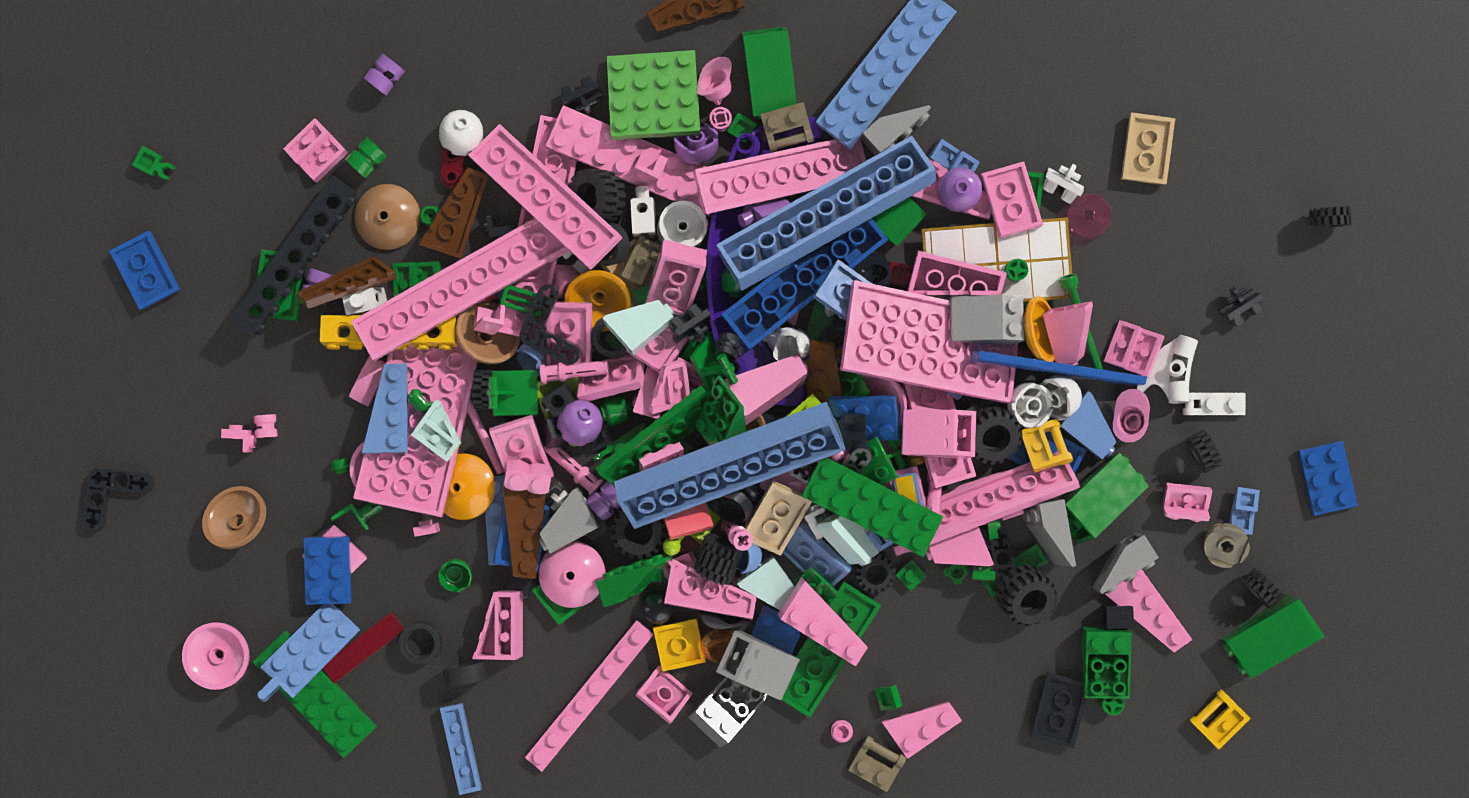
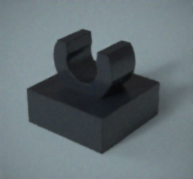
[590,423,614,452]

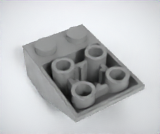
[861,105,931,156]
[1092,532,1159,594]
[716,630,800,700]
[688,676,768,747]

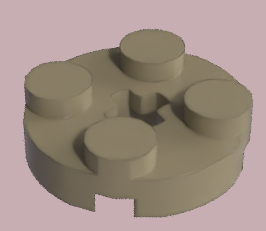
[1203,523,1250,568]

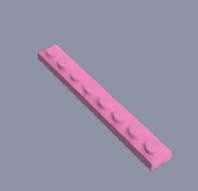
[525,620,654,771]

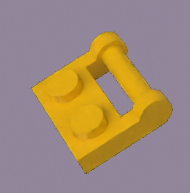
[1021,419,1073,473]
[1189,689,1251,749]

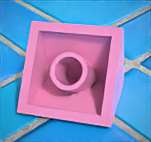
[635,665,693,724]

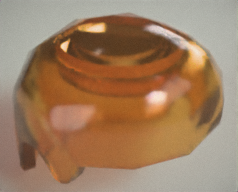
[701,629,733,663]

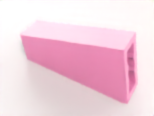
[725,354,808,426]

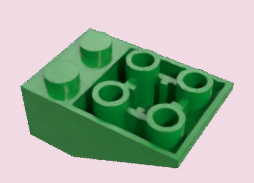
[695,376,746,446]
[596,554,672,607]
[1082,627,1132,699]

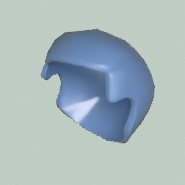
[516,344,547,377]
[736,542,762,574]

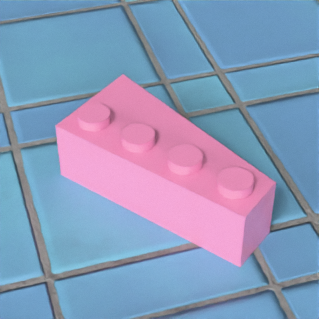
[907,250,1007,295]
[778,577,868,666]

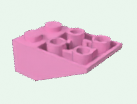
[901,410,976,459]

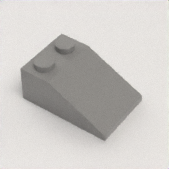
[950,295,1024,345]
[1022,499,1076,567]

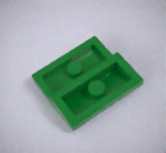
[872,197,927,247]
[393,261,441,297]

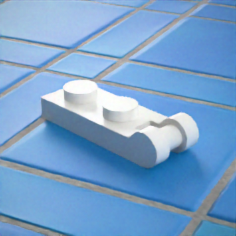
[1183,393,1245,415]

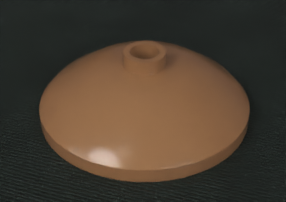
[354,184,421,250]
[456,301,520,364]
[202,486,266,549]

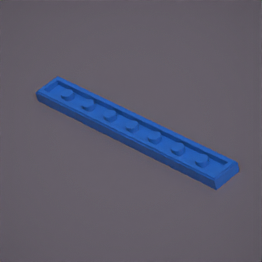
[971,351,1147,386]

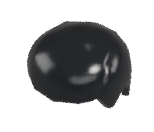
[642,590,675,626]

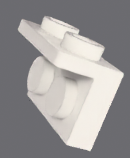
[804,502,830,540]

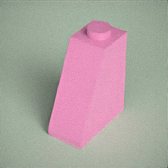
[1043,301,1093,365]
[926,527,994,566]

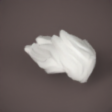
[762,327,811,361]

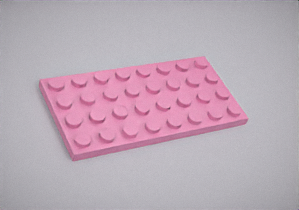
[840,280,1018,404]
[354,333,479,518]

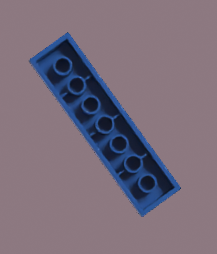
[719,218,888,352]

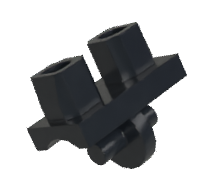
[561,76,604,115]
[1219,287,1264,327]
[669,304,711,344]

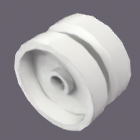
[656,201,708,248]

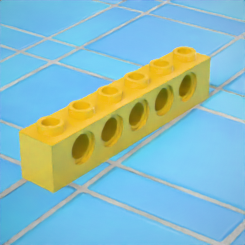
[320,315,458,350]

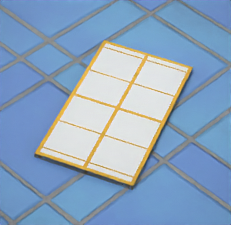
[921,217,1072,302]

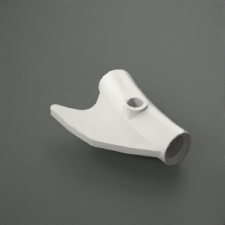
[1137,335,1198,404]

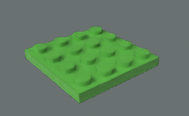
[607,50,701,140]

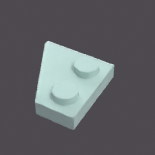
[411,400,461,461]

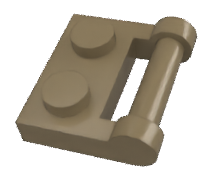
[760,102,814,153]
[848,735,906,792]

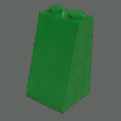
[742,26,797,119]
[1063,453,1149,544]
[1221,595,1325,679]

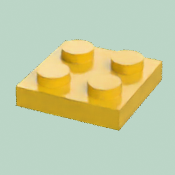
[653,618,706,672]

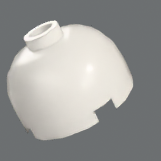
[439,110,483,156]
[1039,375,1082,421]
[1007,383,1053,427]

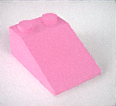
[645,239,707,315]

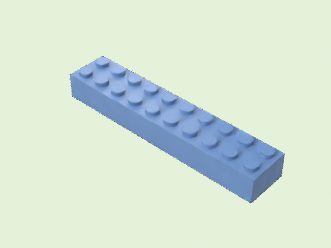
[716,136,936,291]
[614,402,846,529]

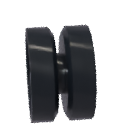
[706,483,763,524]

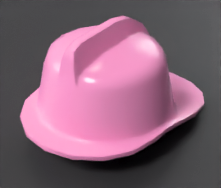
[697,57,732,105]
[1113,389,1150,442]

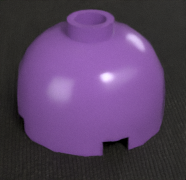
[674,123,718,165]
[937,167,982,212]
[557,400,603,446]

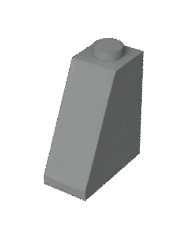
[539,488,599,554]

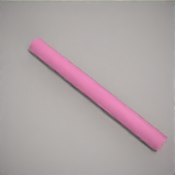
[467,398,504,475]

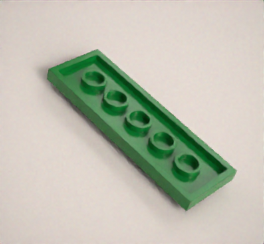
[596,385,709,486]
[801,458,944,557]
[782,581,881,718]
[253,631,377,758]

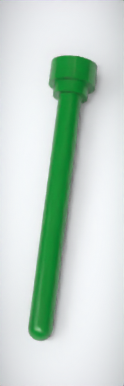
[1059,273,1103,370]

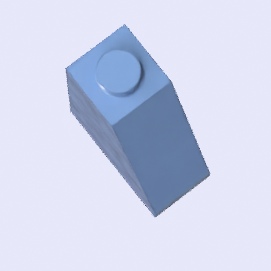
[1060,391,1116,459]

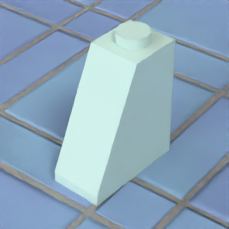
[603,300,674,356]
[816,513,879,566]
[736,554,795,610]

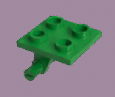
[690,331,739,393]
[486,370,538,416]
[842,437,908,486]

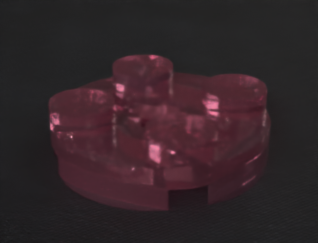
[1066,194,1112,239]

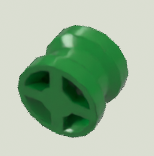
[1004,259,1029,282]
[1099,698,1125,715]

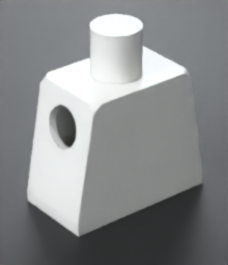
[631,186,657,239]
[342,287,387,316]

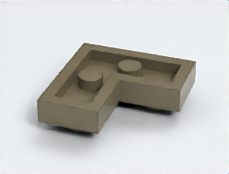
[621,236,661,286]

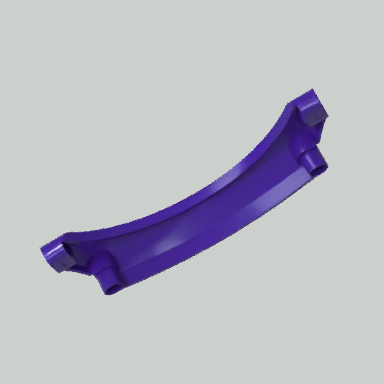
[707,117,823,406]

